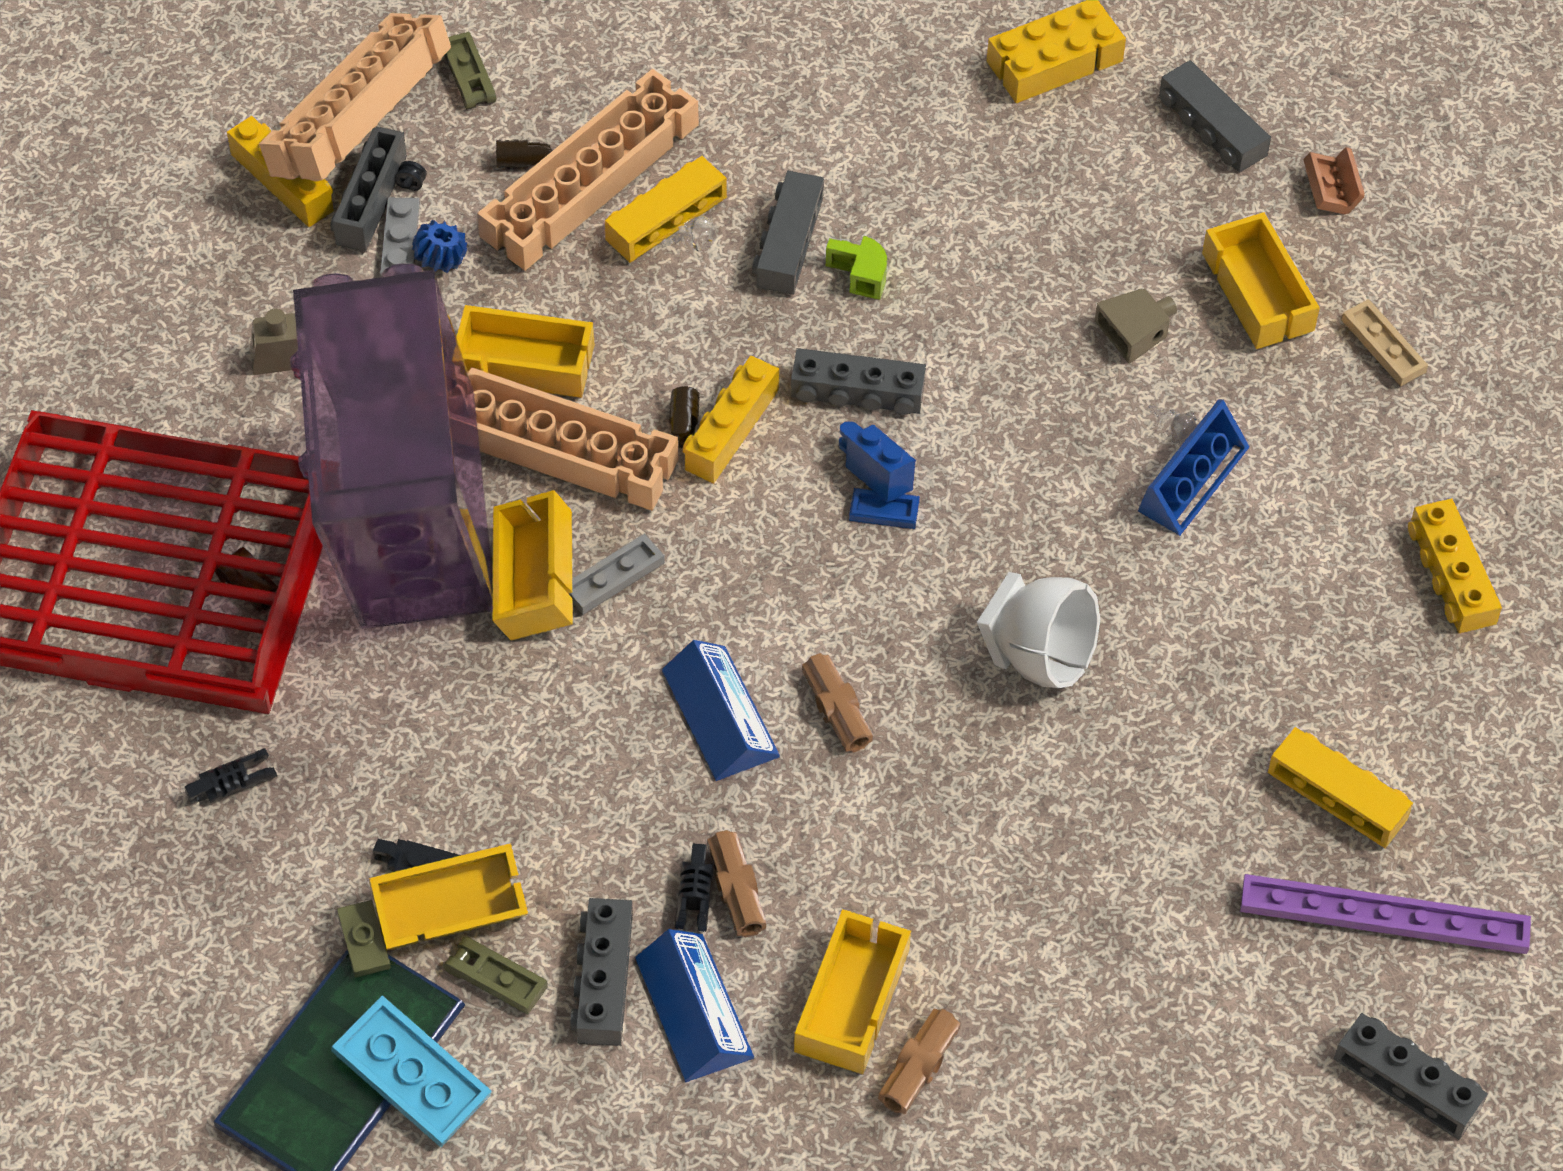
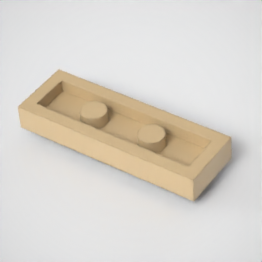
[1341,299,1428,387]

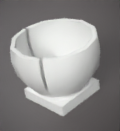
[977,572,1100,688]

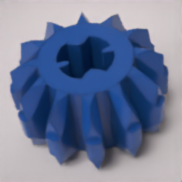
[412,220,467,273]

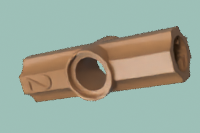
[802,653,873,753]
[707,830,766,938]
[878,1009,961,1114]

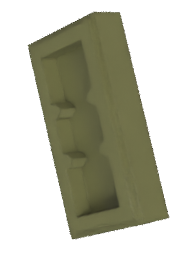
[337,900,390,978]

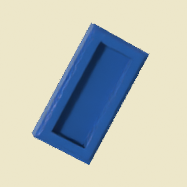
[849,488,920,529]

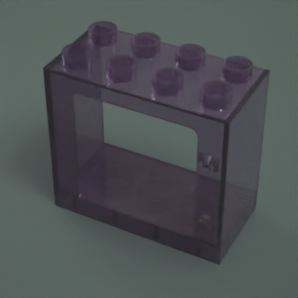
[290,264,493,629]

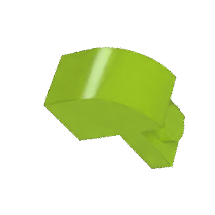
[825,236,887,300]

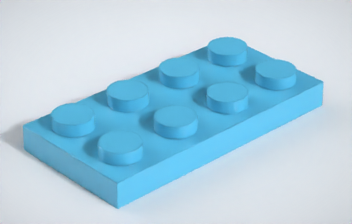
[331,995,492,1148]

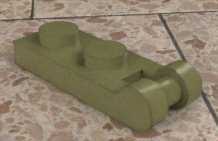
[444,31,496,110]
[443,936,548,1015]

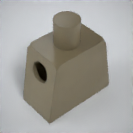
[1095,289,1177,363]
[250,309,315,375]

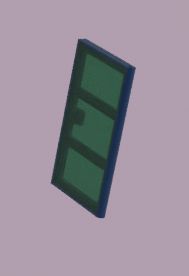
[214,950,465,1171]

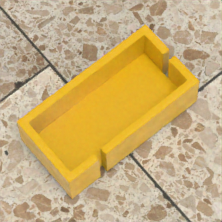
[986,0,1126,103]
[1202,212,1320,349]
[451,305,595,398]
[492,490,573,640]
[369,843,528,951]
[794,909,911,1075]

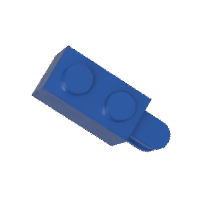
[839,421,916,503]

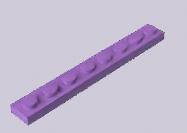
[1240,874,1531,954]

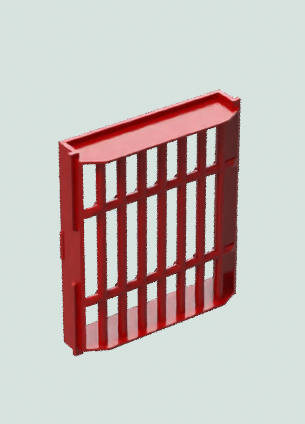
[0,410,342,714]

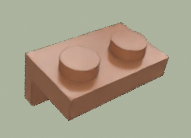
[1303,147,1365,214]

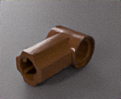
[215,547,278,612]

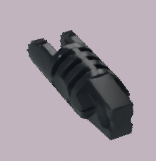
[185,748,278,804]
[675,843,713,932]

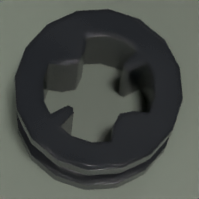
[395,161,427,191]

